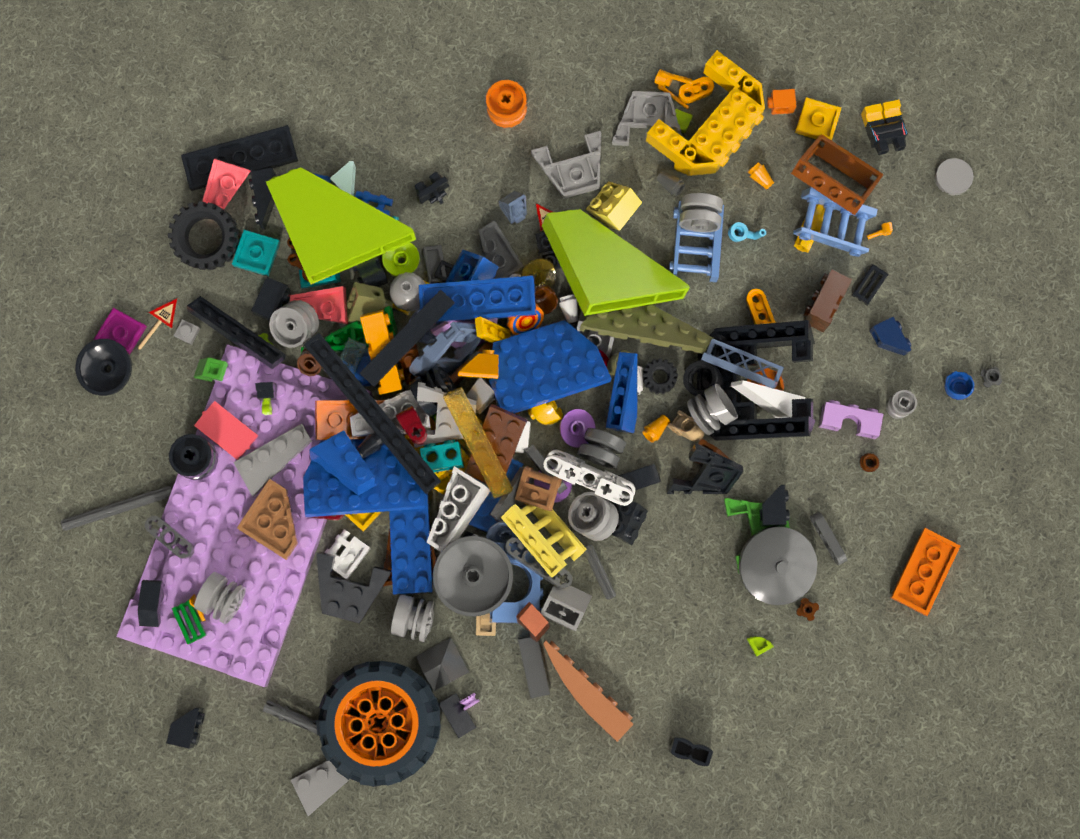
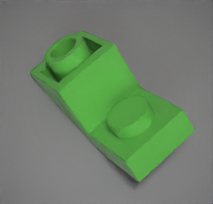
[194,358,228,382]

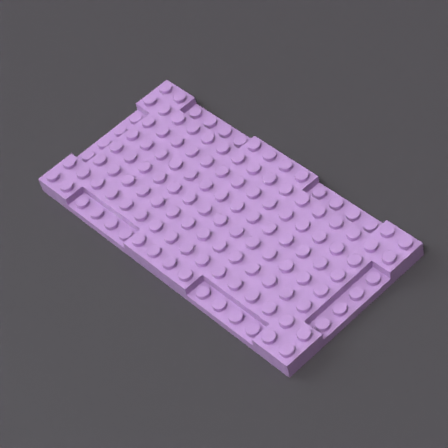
[116,345,372,687]

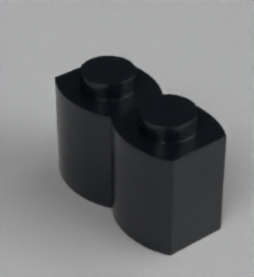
[669,737,713,766]

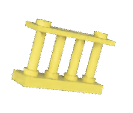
[501,503,587,578]

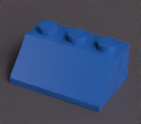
[445,249,499,283]

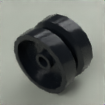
[169,434,218,480]

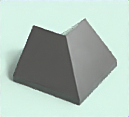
[416,638,469,691]

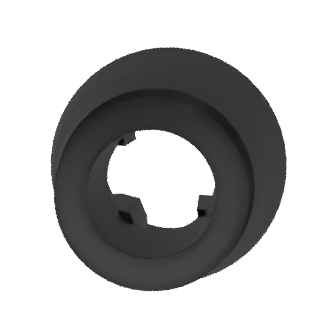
[357,432,384,458]

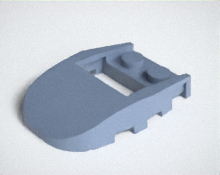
[409,322,482,377]

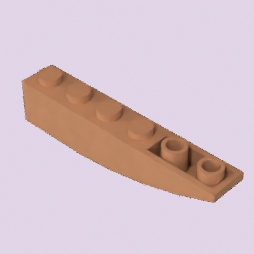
[543,641,633,742]

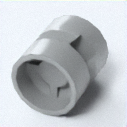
[886,390,917,419]

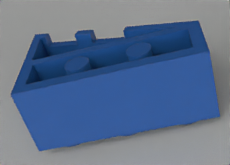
[309,430,375,495]

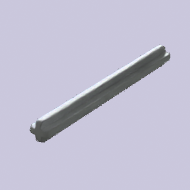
[61,485,173,531]

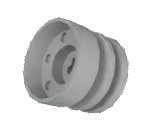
[687,384,737,435]
[194,572,246,625]
[391,594,434,642]

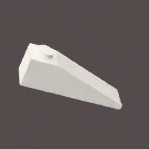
[731,380,805,418]

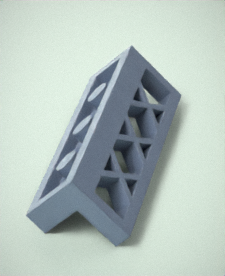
[701,338,784,389]

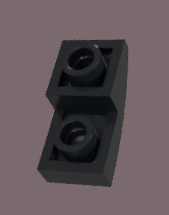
[535,232,561,272]
[618,463,661,494]

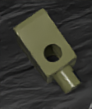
[347,282,393,322]

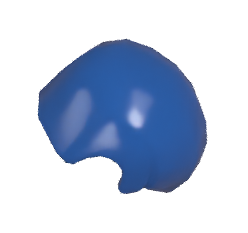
[944,371,974,400]

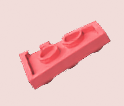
[203,159,251,209]
[290,286,348,324]

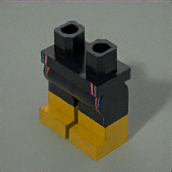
[861,100,908,155]

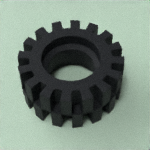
[643,358,678,395]

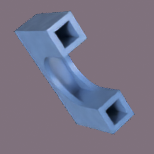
[490,542,543,623]

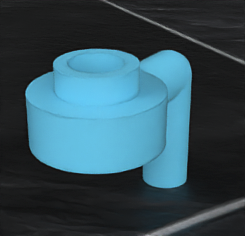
[728,222,766,242]

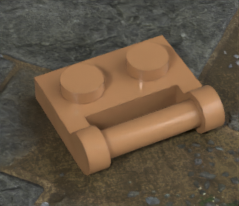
[515,466,562,511]

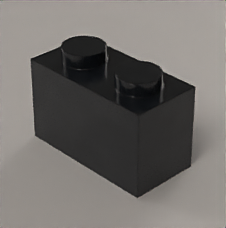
[251,277,291,321]

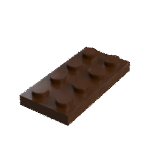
[465,404,528,489]

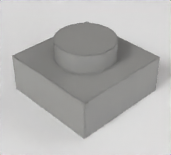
[174,319,200,345]

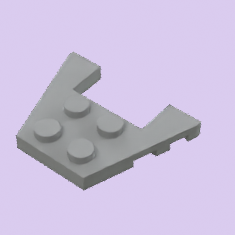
[612,91,682,146]
[531,131,601,199]
[414,382,476,448]

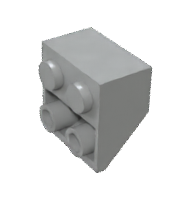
[541,581,592,632]

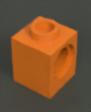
[767,89,796,115]

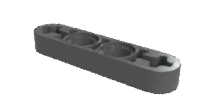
[504,538,572,588]

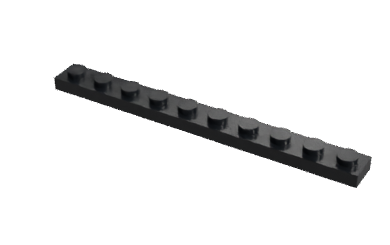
[304,333,441,494]

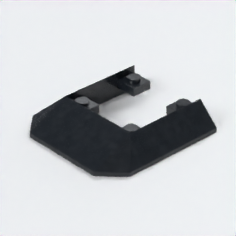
[697,320,815,441]

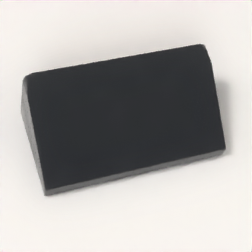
[439,693,476,738]

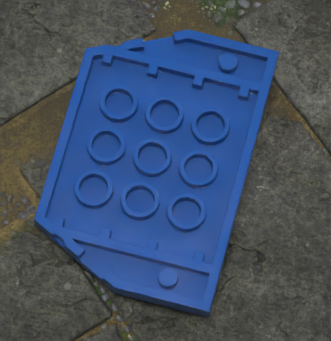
[489,320,612,414]
[303,439,425,517]

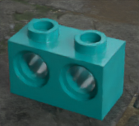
[420,440,464,473]

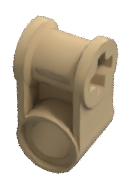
[667,410,705,442]

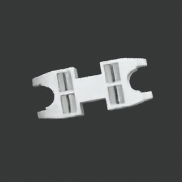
[543,449,635,506]

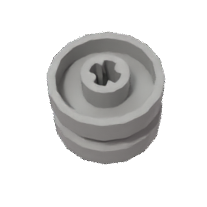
[679,193,723,232]
[269,300,319,348]
[568,492,619,541]

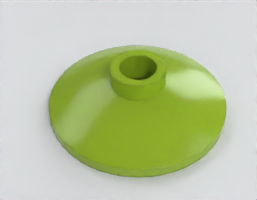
[382,243,420,276]

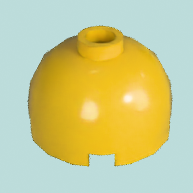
[528,400,563,425]

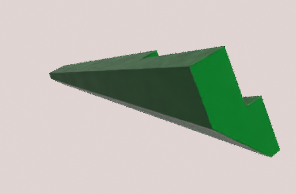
[301,306,398,352]

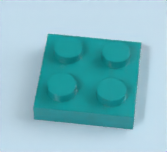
[232,230,281,277]

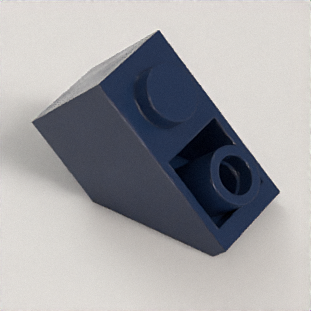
[869,317,911,356]

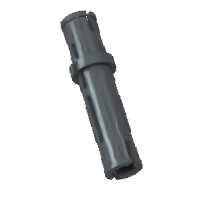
[263,700,317,735]

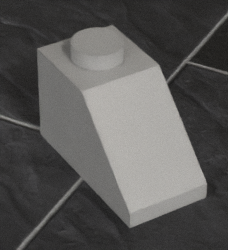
[465,377,495,414]

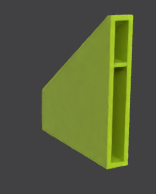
[266,167,416,284]
[542,209,690,316]

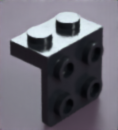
[608,498,648,545]

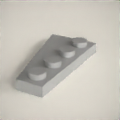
[234,424,312,497]
[291,761,350,816]

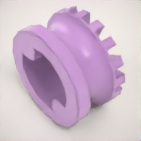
[460,693,480,711]

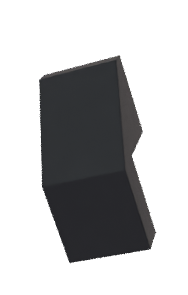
[137,580,164,627]

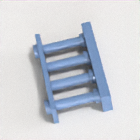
[793,187,878,257]
[669,201,724,282]

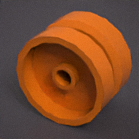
[486,80,527,128]

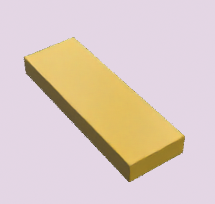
[475,316,511,343]

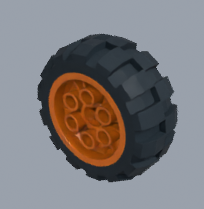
[316,661,441,787]

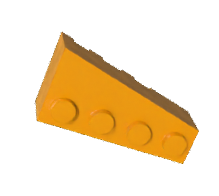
[360,310,405,395]

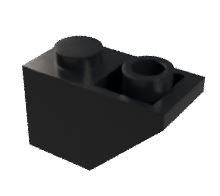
[759,485,790,526]
[166,707,205,749]

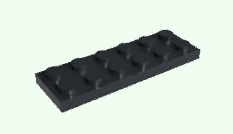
[181,125,298,191]

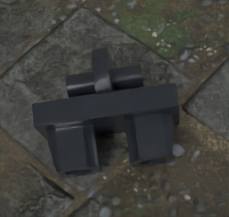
[414,171,449,205]

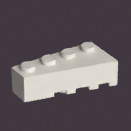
[427,466,490,552]

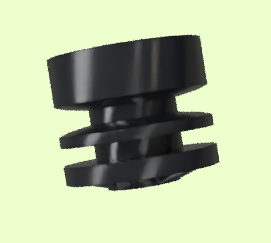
[409,365,458,416]

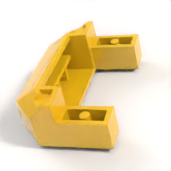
[646,50,765,176]

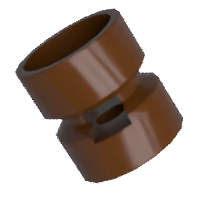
[297,347,322,376]

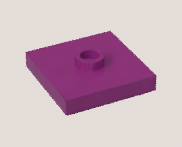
[93,307,147,355]

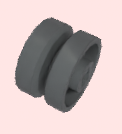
[577,428,626,469]

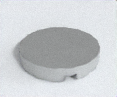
[935,158,974,196]

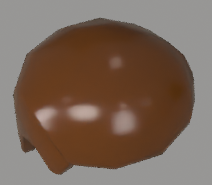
[535,284,558,315]

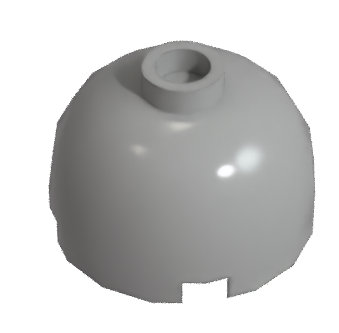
[389,272,425,311]

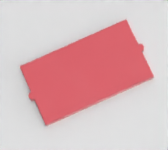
[194,401,258,460]

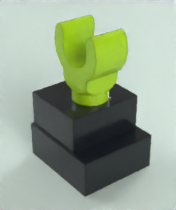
[255,382,277,415]

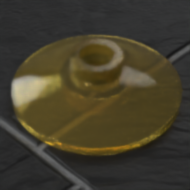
[521,259,556,288]

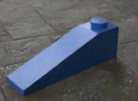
[606,352,637,433]

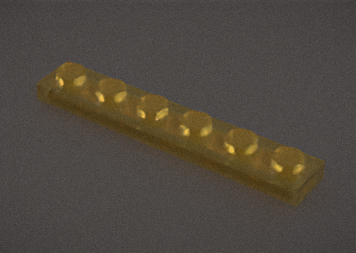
[443,387,513,499]

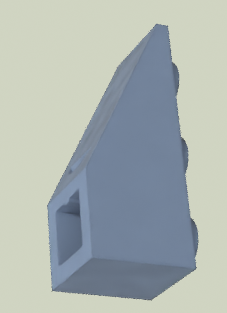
[499,191,527,224]

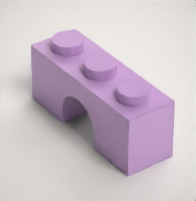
[819,400,883,439]

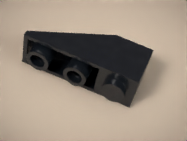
[249,168,276,230]

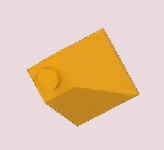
[457,350,499,379]

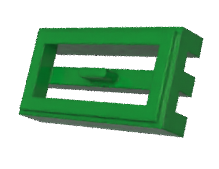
[171,600,207,645]

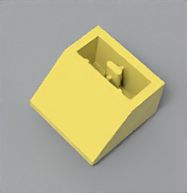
[586,181,642,231]

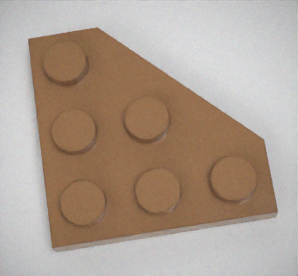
[237,479,298,560]

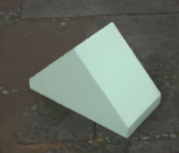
[330,161,356,196]

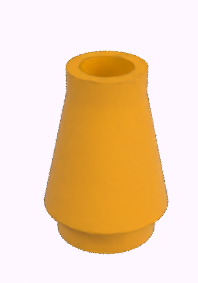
[748,162,775,190]
[642,415,670,443]

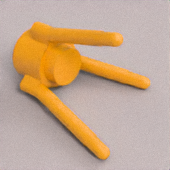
[655,69,693,109]

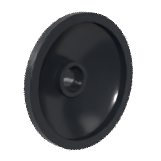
[75,339,132,396]

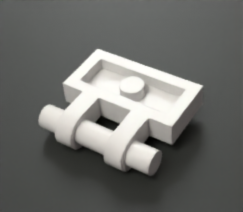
[325,529,371,580]

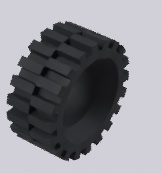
[168,201,240,270]

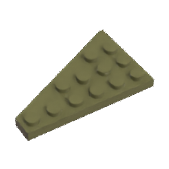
[579,304,712,354]

